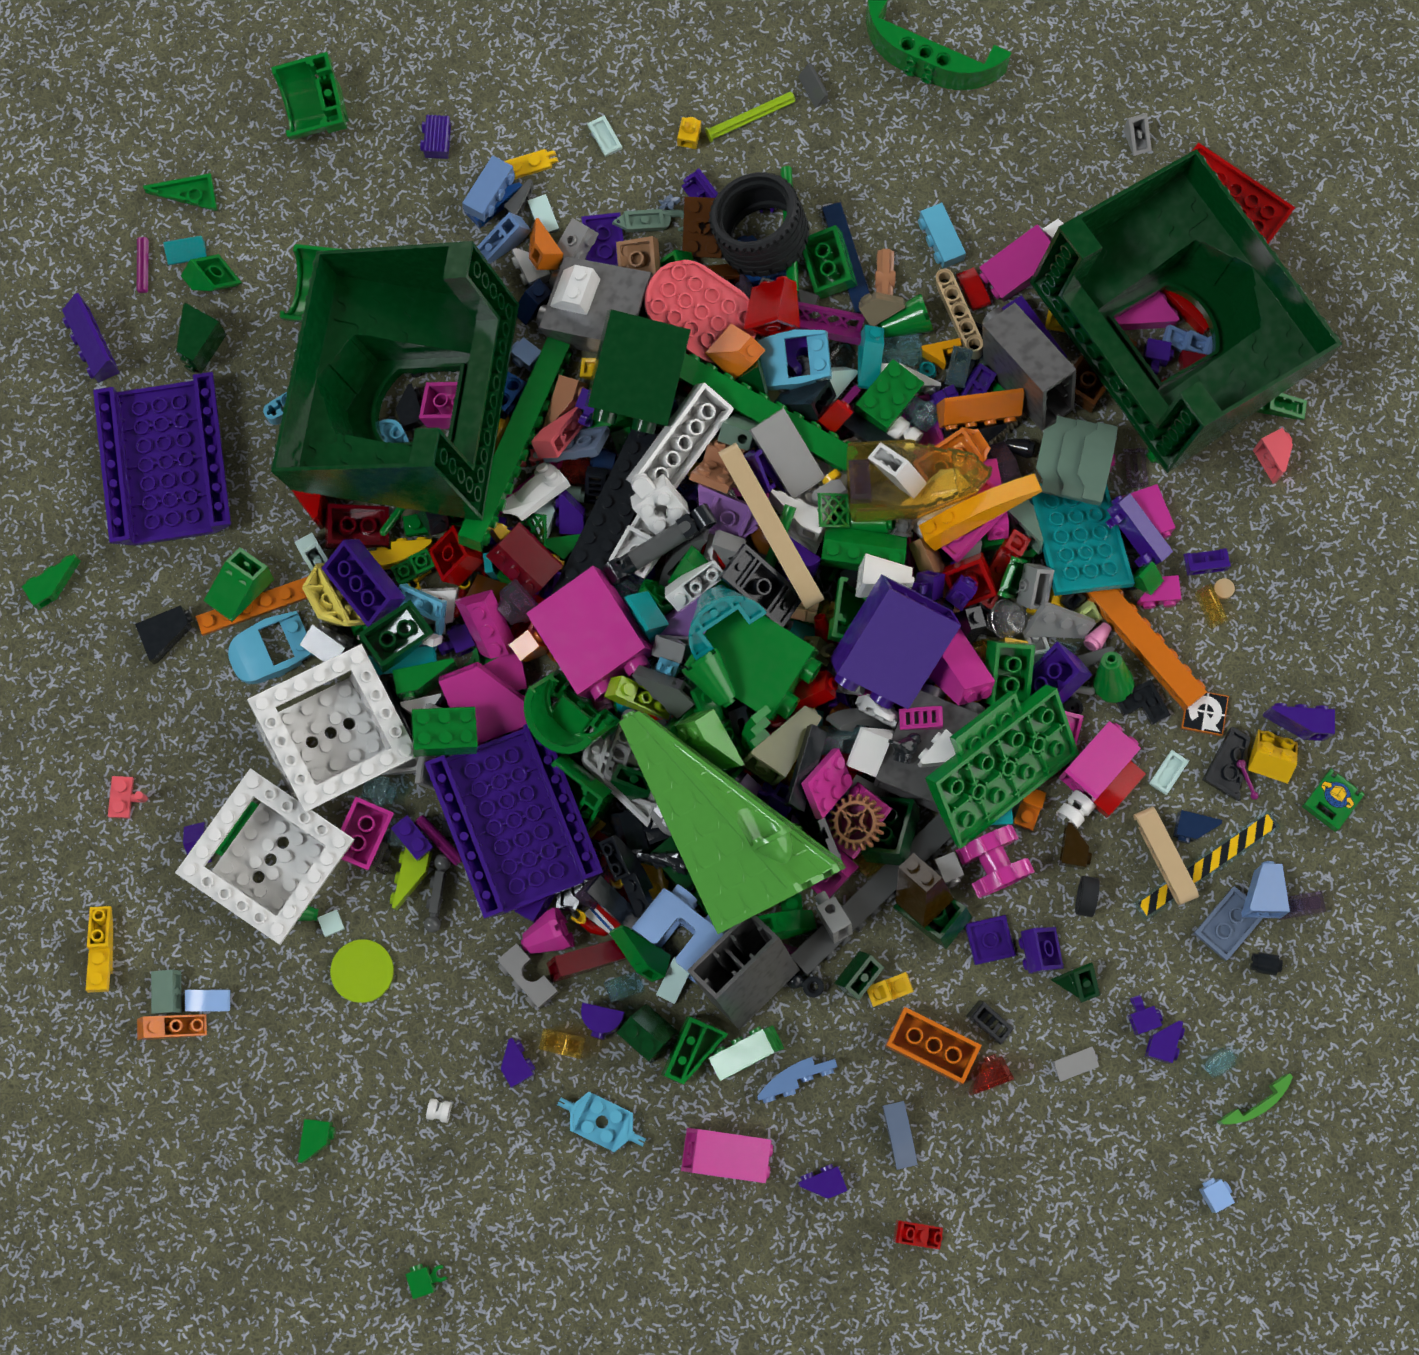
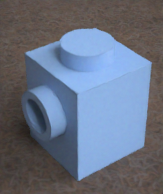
[511,337,541,372]
[1199,1178,1235,1213]

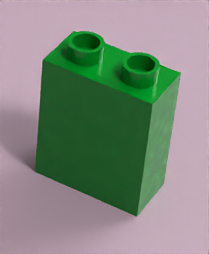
[685,609,823,722]

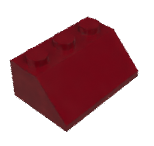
[486,522,563,599]

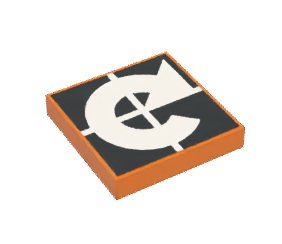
[1181,692,1229,737]

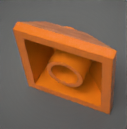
[705,323,765,381]

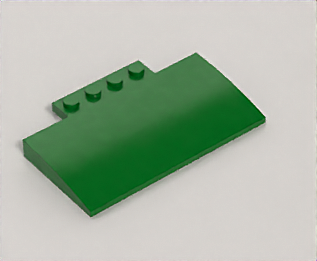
[925,685,1079,849]

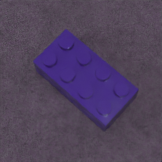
[321,539,406,627]

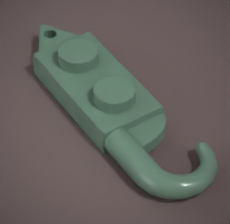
[612,209,684,233]

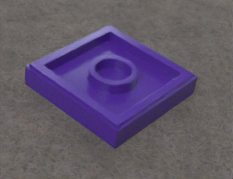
[965,915,1016,965]

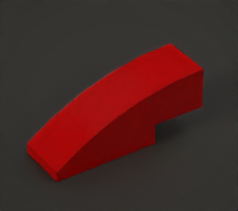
[1093,760,1146,818]

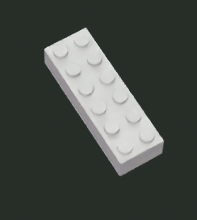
[626,382,734,488]

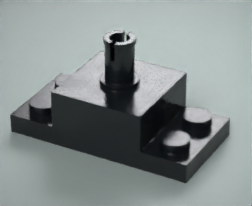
[719,544,802,627]

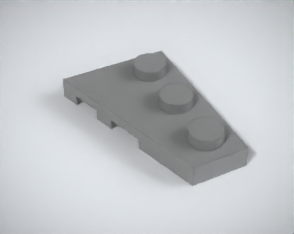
[1022,601,1096,639]

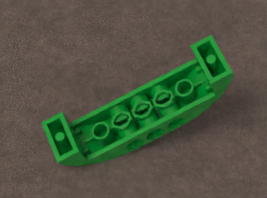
[866,0,1012,90]

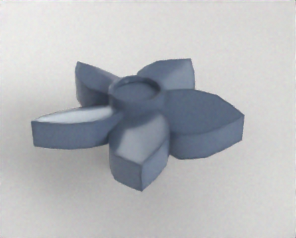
[658,194,681,210]

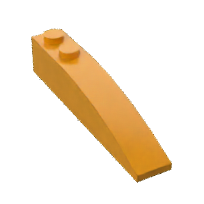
[918,474,1042,551]

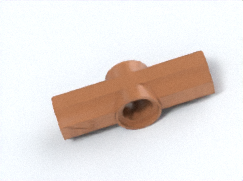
[874,249,895,295]

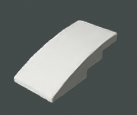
[609,514,661,579]

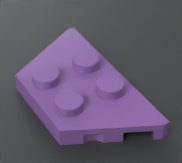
[698,484,758,539]

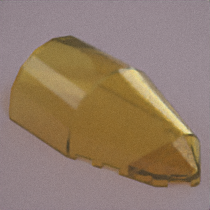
[847,439,992,522]

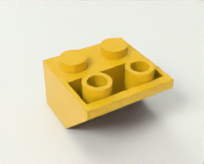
[1248,729,1298,784]

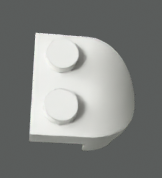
[855,694,899,728]

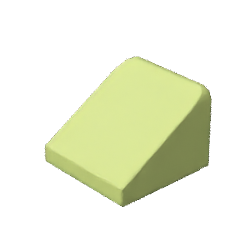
[1074,600,1103,623]

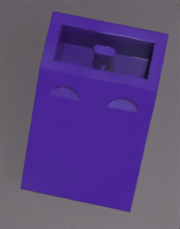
[1263,703,1335,741]

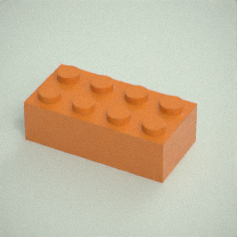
[884,1007,982,1085]

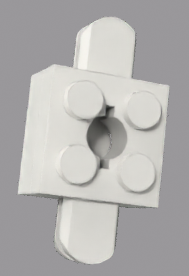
[630,472,690,535]

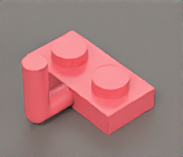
[108,776,148,819]

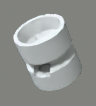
[887,416,924,450]
[1056,790,1096,829]

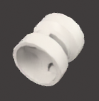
[426,1098,452,1123]

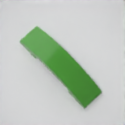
[1217,1073,1293,1125]

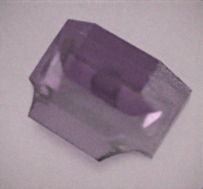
[497,578,538,625]

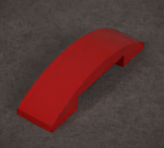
[981,529,1031,610]

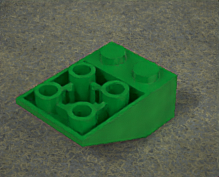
[203,547,274,622]

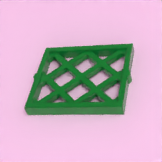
[817,493,850,528]
[520,513,547,548]

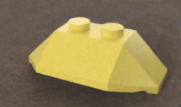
[302,563,365,626]

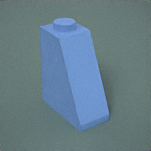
[1241,861,1290,918]

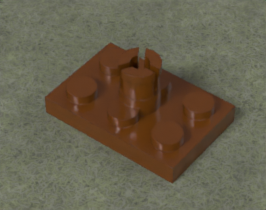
[682,197,722,258]

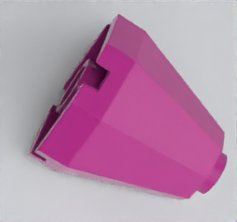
[521,907,575,954]

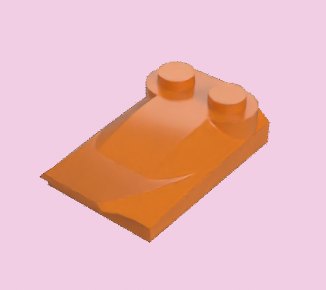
[913,427,991,482]

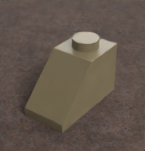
[859,292,905,326]

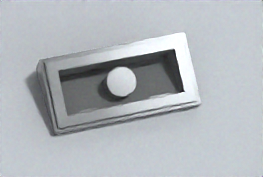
[1052,1046,1099,1082]

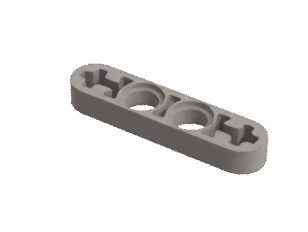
[603,709,636,782]

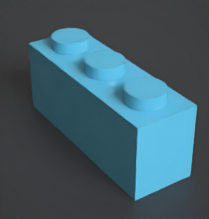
[918,203,966,269]

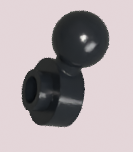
[787,972,825,998]

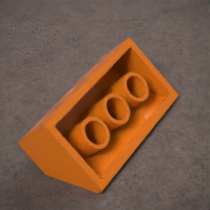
[936,388,1024,431]

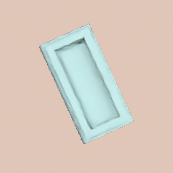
[587,115,622,157]
[528,194,559,234]
[1149,750,1189,795]
[656,957,689,1004]

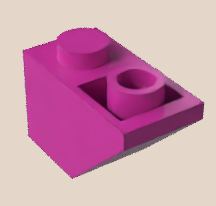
[1137,575,1181,609]

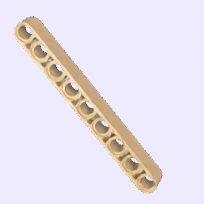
[718,443,825,610]

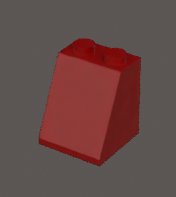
[744,276,800,337]

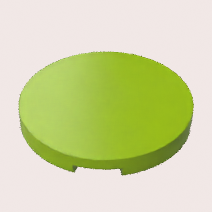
[330,939,394,1003]

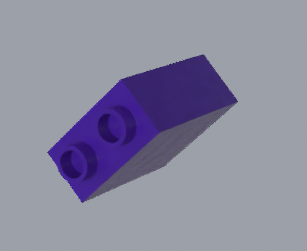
[830,574,961,709]

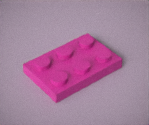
[801,748,853,819]

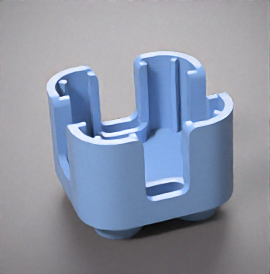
[631,884,730,985]

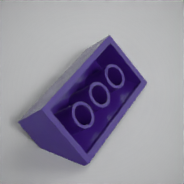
[62,293,120,383]

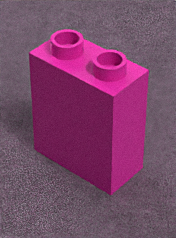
[526,566,653,702]

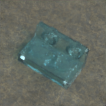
[882,334,922,366]

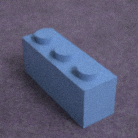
[462,155,515,222]

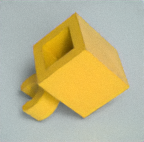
[677,117,701,149]

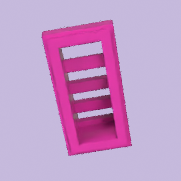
[899,706,943,730]

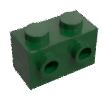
[834,951,884,1001]

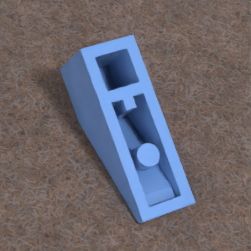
[477,212,532,264]

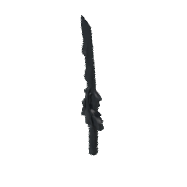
[590,839,688,876]

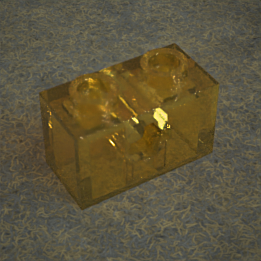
[539,1028,586,1060]

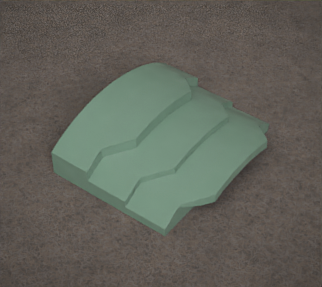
[1036,416,1118,506]

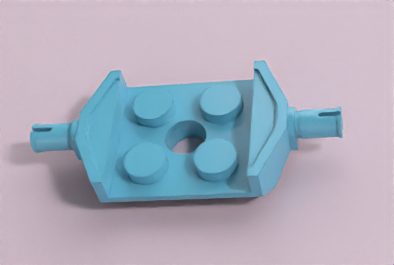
[557,1092,646,1152]

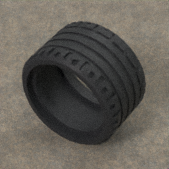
[709,172,810,277]

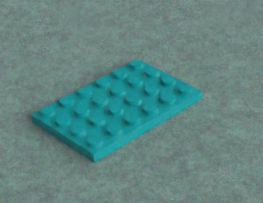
[1029,483,1135,596]

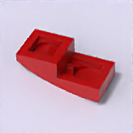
[956,267,991,311]

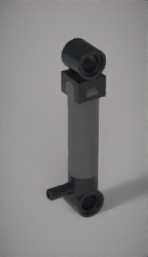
[602,504,718,586]

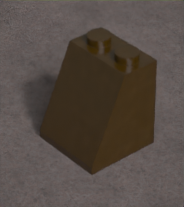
[895,853,954,928]

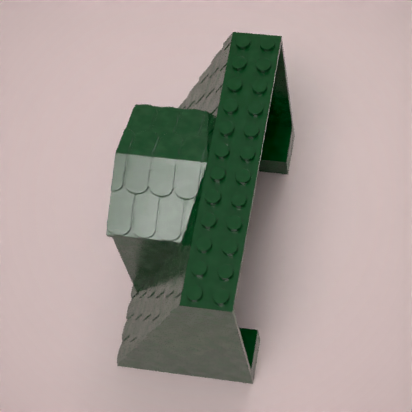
[1030,149,1342,473]
[271,241,519,521]

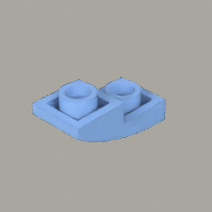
[185,989,230,1011]

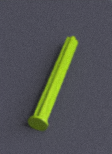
[705,92,796,142]

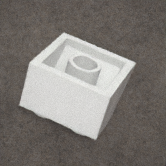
[550,265,600,315]

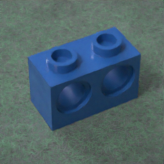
[500,372,527,420]

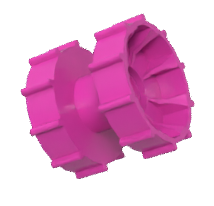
[955,825,1035,898]

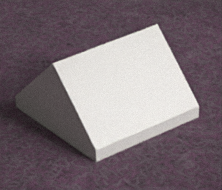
[846,727,894,777]

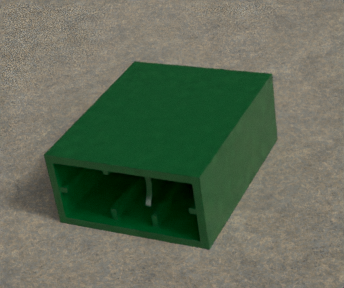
[585,309,691,435]

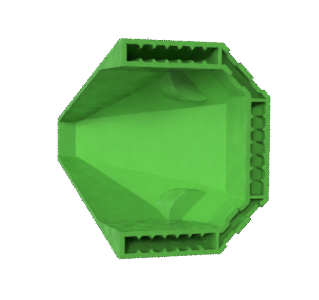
[619,710,846,934]

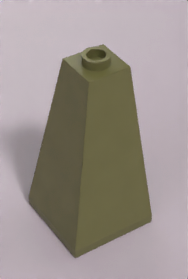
[742,706,822,787]

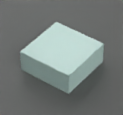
[317,909,345,937]

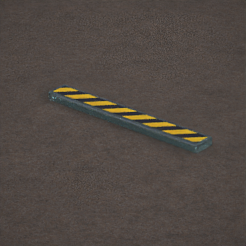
[1133,811,1280,920]

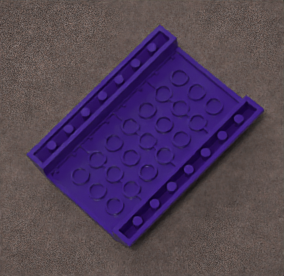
[93,372,231,546]
[424,724,603,919]

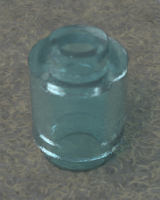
[1203,1047,1236,1078]

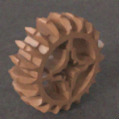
[829,794,886,851]

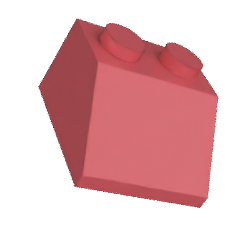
[1253,427,1293,484]

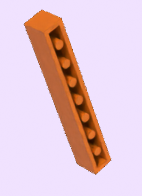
[1082,588,1207,711]

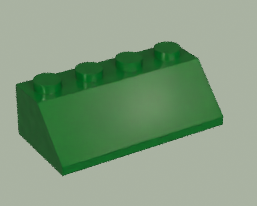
[820,527,907,571]

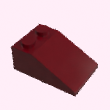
[325,504,389,549]

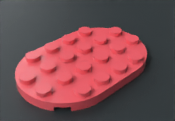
[645,260,756,364]

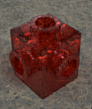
[560,457,590,486]

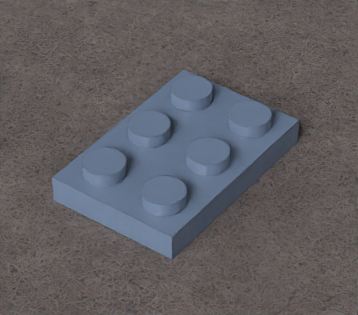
[543,426,610,463]
[1193,886,1263,961]

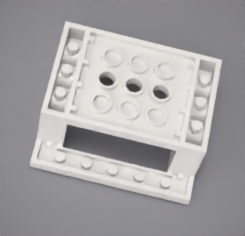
[247,644,415,813]
[175,768,355,945]

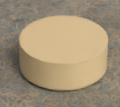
[1213,578,1235,599]

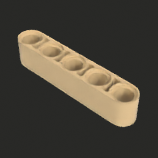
[936,268,983,360]
[1133,806,1199,906]

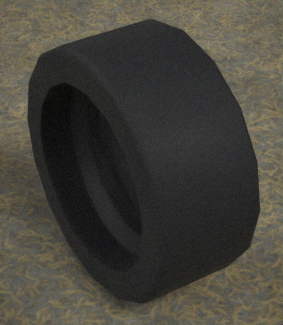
[1075,876,1100,917]

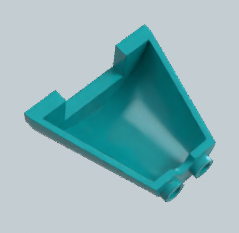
[688,585,767,660]

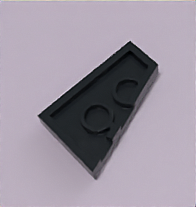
[1202,727,1250,801]

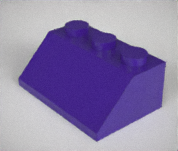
[1030,642,1092,704]

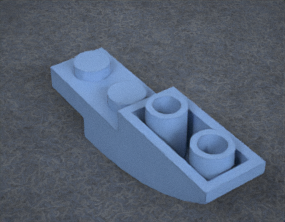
[757,1057,837,1103]

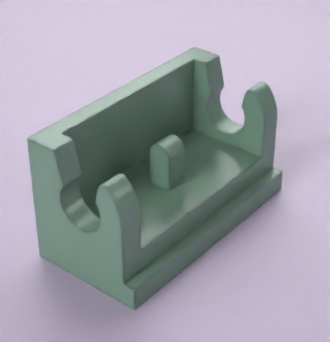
[151,970,182,1014]

